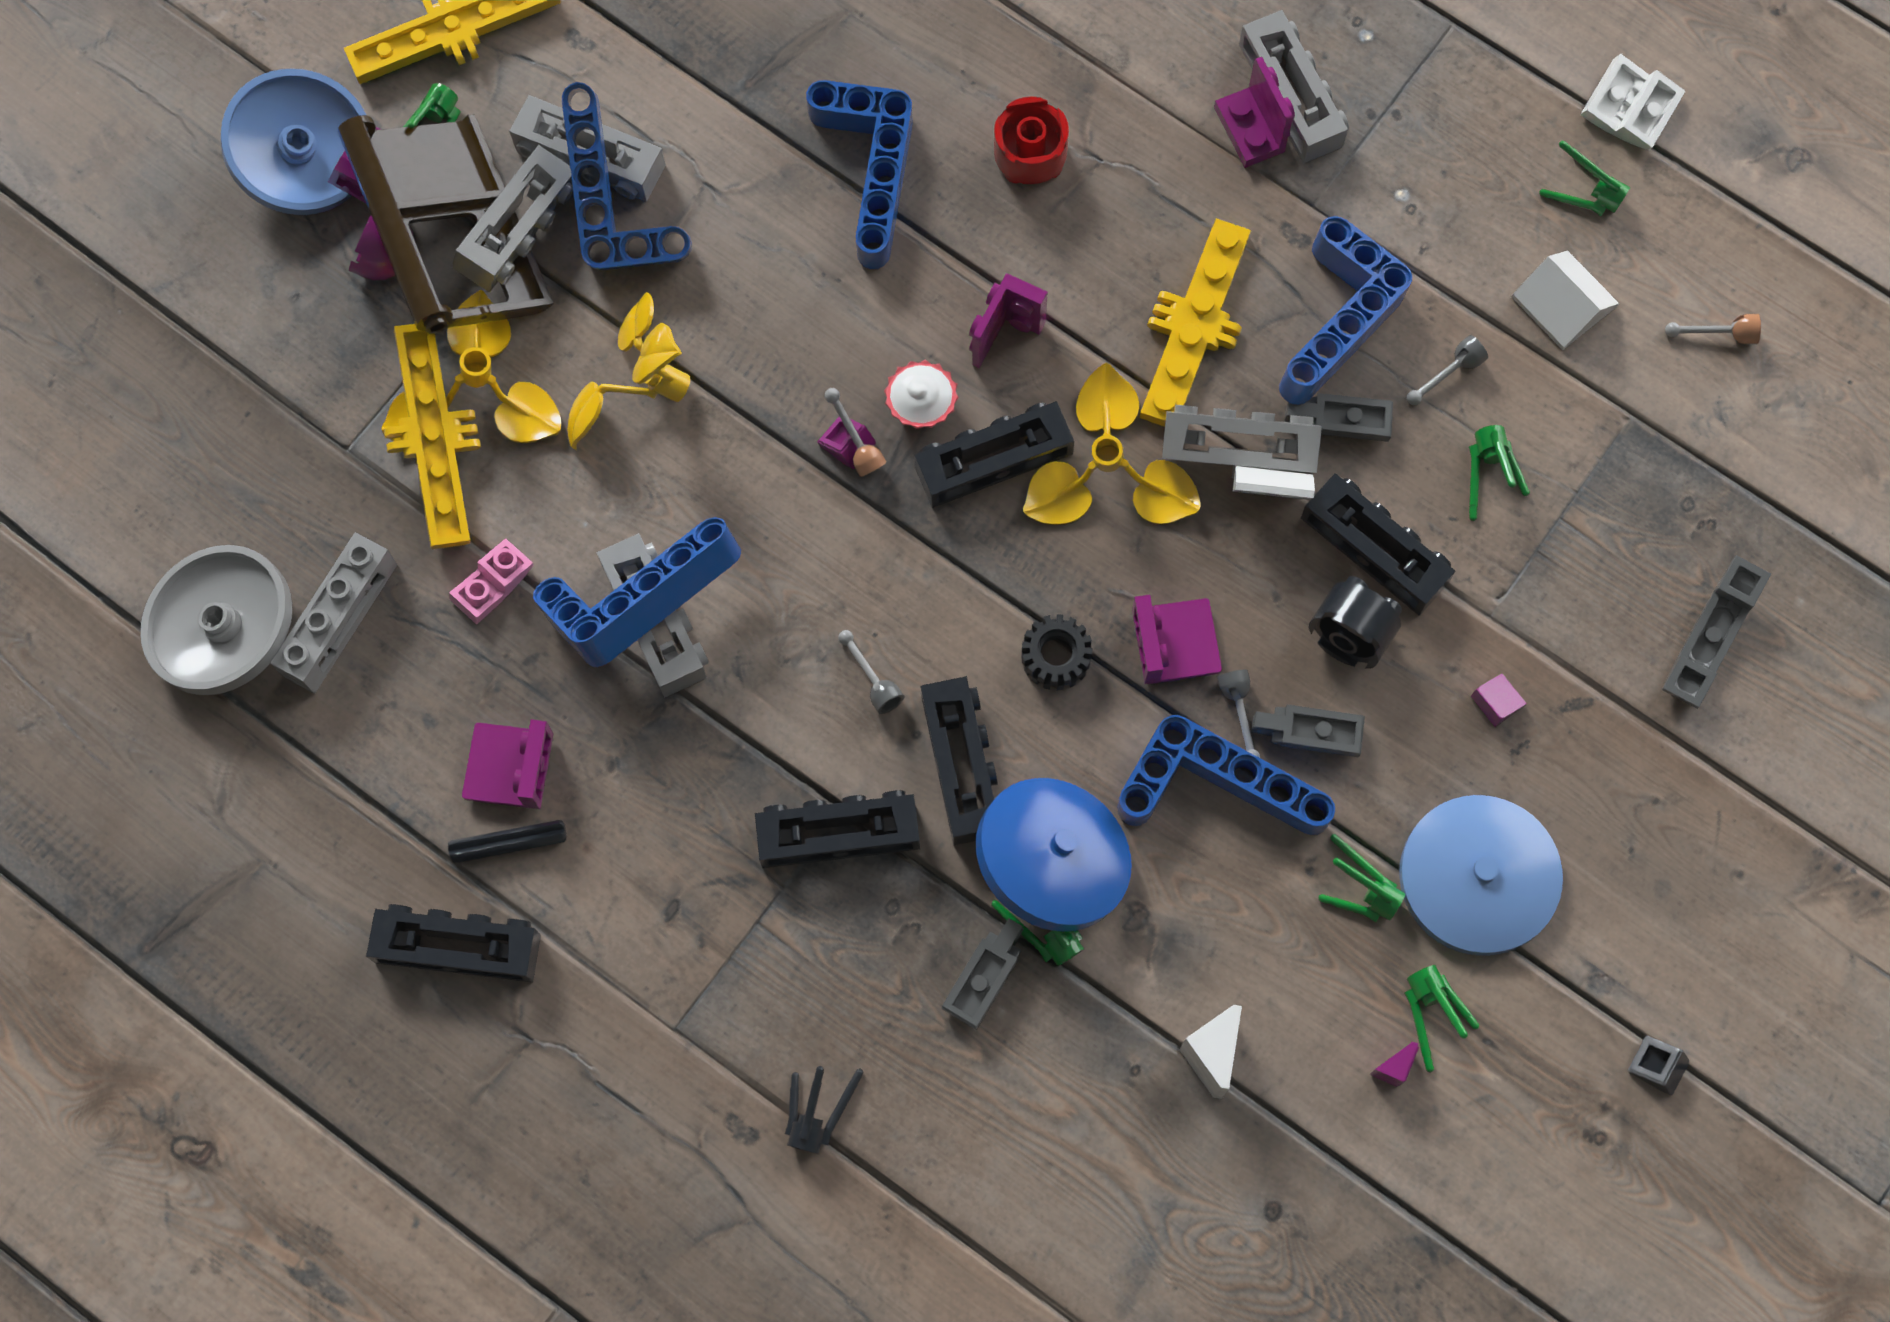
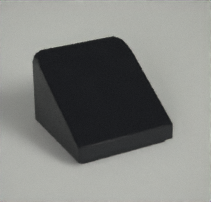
[1628,1035,1689,1095]

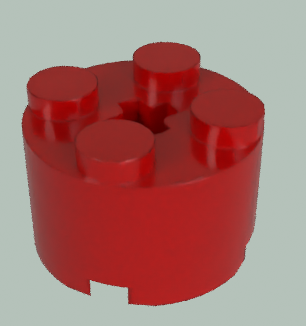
[994,96,1069,184]

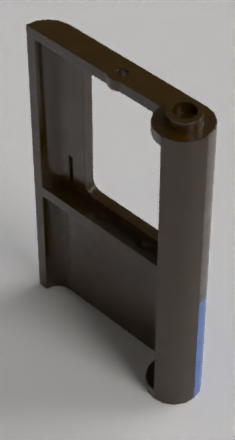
[337,114,554,334]

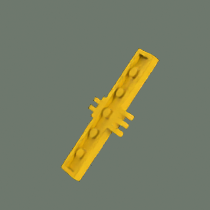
[344,0,561,84]
[1139,218,1251,427]
[384,324,481,549]

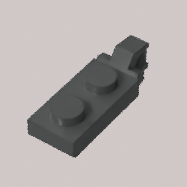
[1284,393,1393,442]
[1251,704,1365,757]
[941,918,1024,1030]

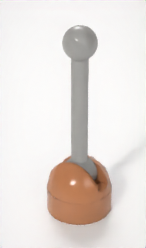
[1665,314,1761,344]
[825,388,887,477]

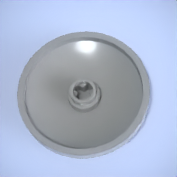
[140,545,292,695]

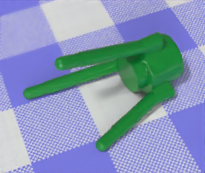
[403,83,461,129]
[1539,141,1630,216]
[1469,425,1530,521]
[1318,834,1406,922]
[991,900,1084,966]
[1404,965,1479,1073]

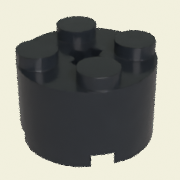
[1308,576,1402,669]

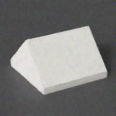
[1512,251,1619,350]
[1179,1005,1242,1099]

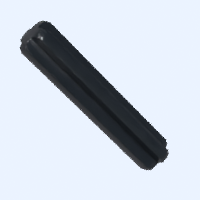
[448,820,567,863]

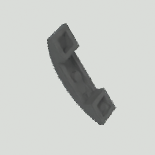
[1662,555,1771,709]

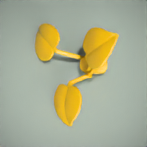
[381,290,561,443]
[567,292,690,450]
[1023,362,1200,525]

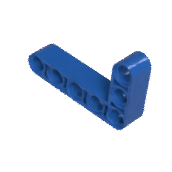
[806,80,913,269]
[562,82,692,270]
[1279,216,1412,405]
[533,517,741,667]
[1117,715,1335,835]

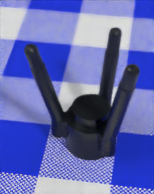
[785,1066,864,1154]

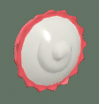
[884,359,959,429]

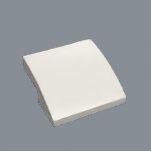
[1580,54,1685,150]
[1232,465,1315,500]

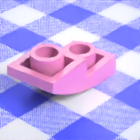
[449,539,533,624]

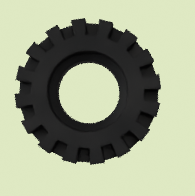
[1021,614,1093,690]

